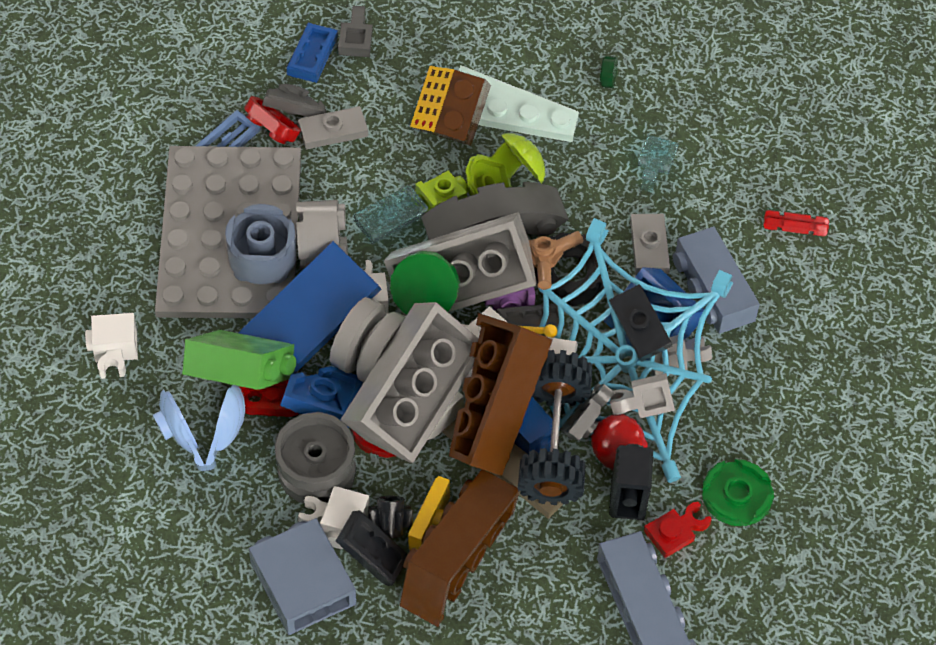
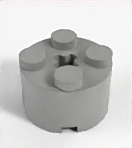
[296,200,348,270]

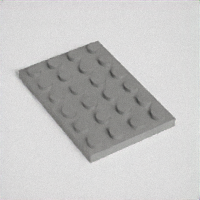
[155,146,301,318]

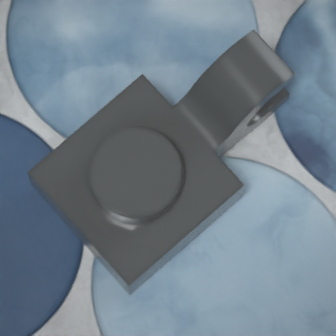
[338,6,373,57]

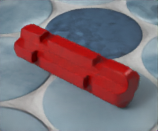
[763,210,829,236]

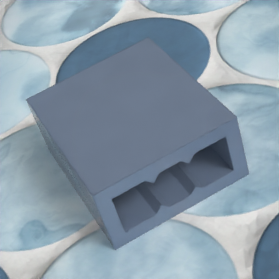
[249,518,356,636]

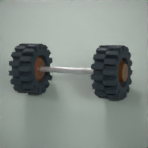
[518,350,592,505]

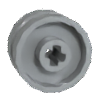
[330,297,406,382]

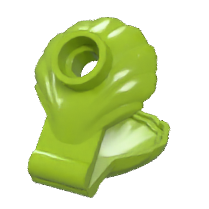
[465,133,546,196]

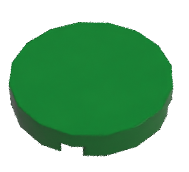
[390,251,460,314]
[702,459,774,526]

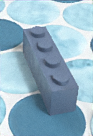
[597,531,696,645]

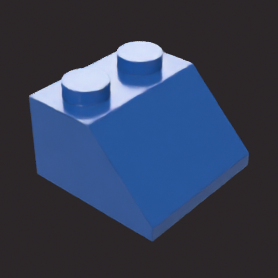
[603,267,704,361]

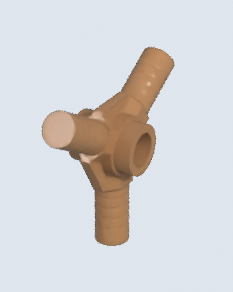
[529,231,583,290]

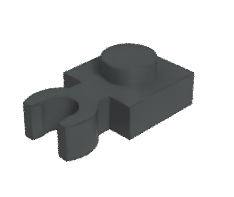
[560,383,615,441]

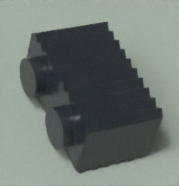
[609,444,653,521]

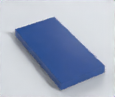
[238,241,382,374]

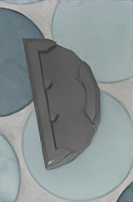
[262,84,327,117]
[496,303,559,337]

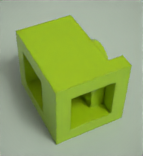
[415,170,469,213]

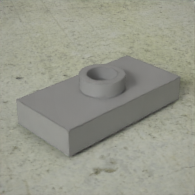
[298,106,368,150]
[630,214,670,274]

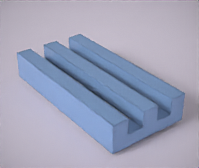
[196,110,261,147]

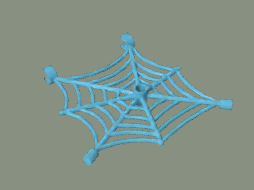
[538,218,733,483]

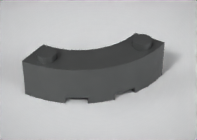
[421,182,569,240]

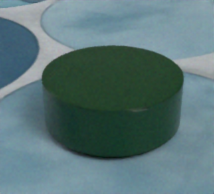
[600,56,618,88]

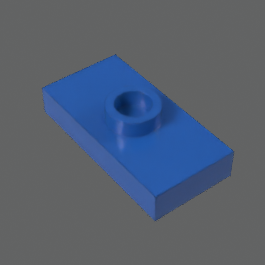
[287,23,338,83]

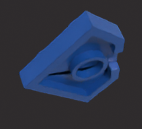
[280,366,363,428]

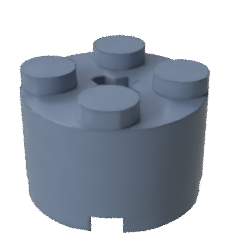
[225,204,297,284]

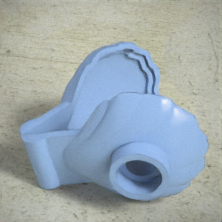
[153,385,245,471]

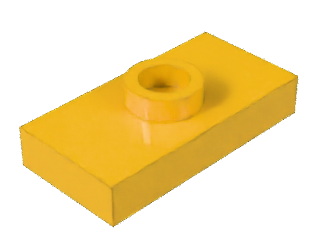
[408,476,450,551]

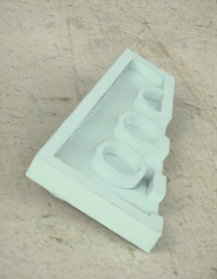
[459,65,579,142]

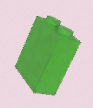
[182,330,296,390]

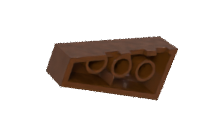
[449,313,553,476]
[400,469,519,627]

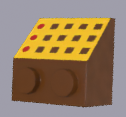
[410,66,491,146]

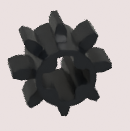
[368,495,413,538]

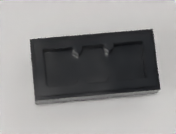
[609,284,672,362]
[335,510,408,586]

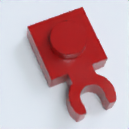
[644,502,712,558]

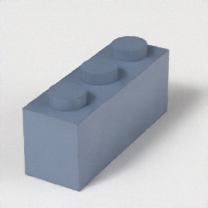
[673,226,760,334]

